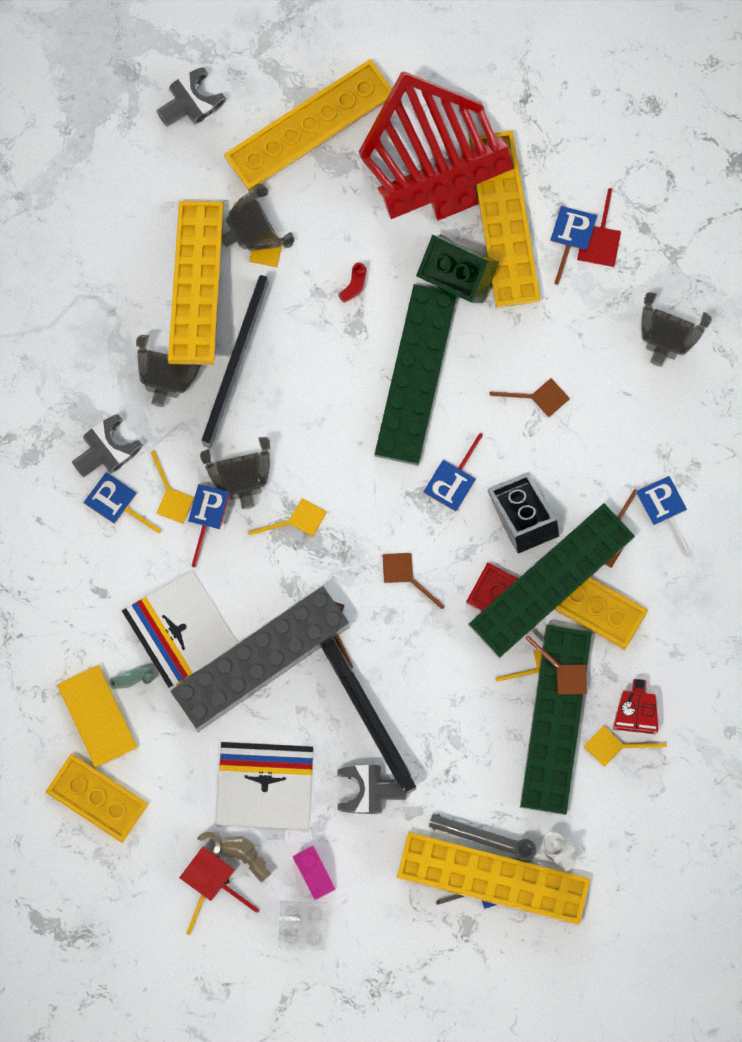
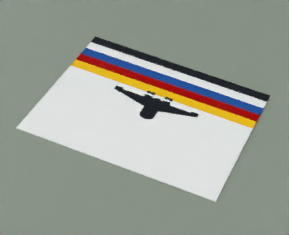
[122,570,238,688]
[216,742,313,830]

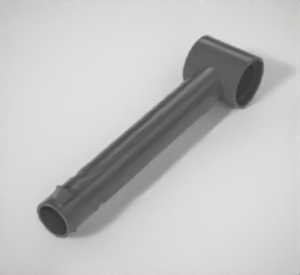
[429,814,536,862]

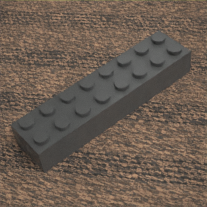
[170,586,350,732]

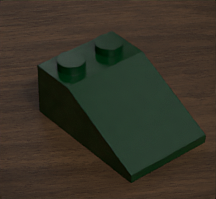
[416,235,499,303]

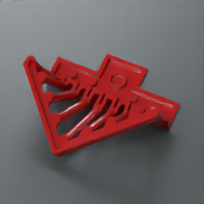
[358,71,514,221]

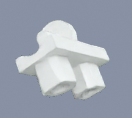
[543,832,578,871]

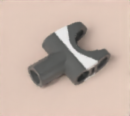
[156,67,227,127]
[72,414,143,478]
[337,765,406,814]

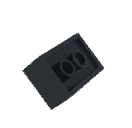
[487,472,559,554]

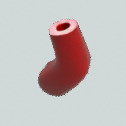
[338,262,367,303]

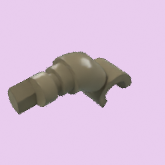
[197,832,271,883]

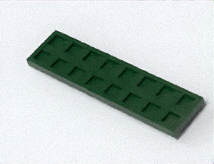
[374,284,457,466]
[468,503,635,659]
[519,625,592,815]

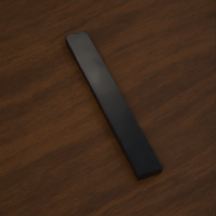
[201,275,269,449]

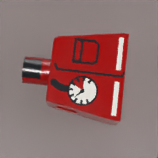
[612,679,658,735]

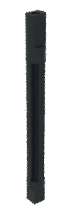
[321,639,417,795]

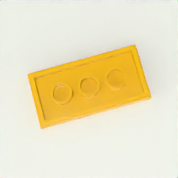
[555,577,648,650]
[57,665,138,768]
[45,753,149,843]

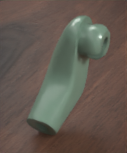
[109,667,154,689]

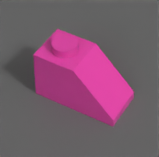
[292,846,336,900]

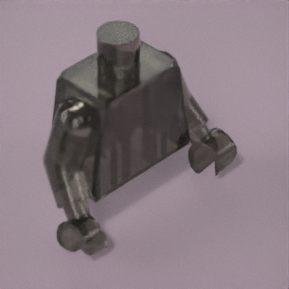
[222,184,294,252]
[641,292,712,367]
[136,335,201,407]
[200,437,271,509]

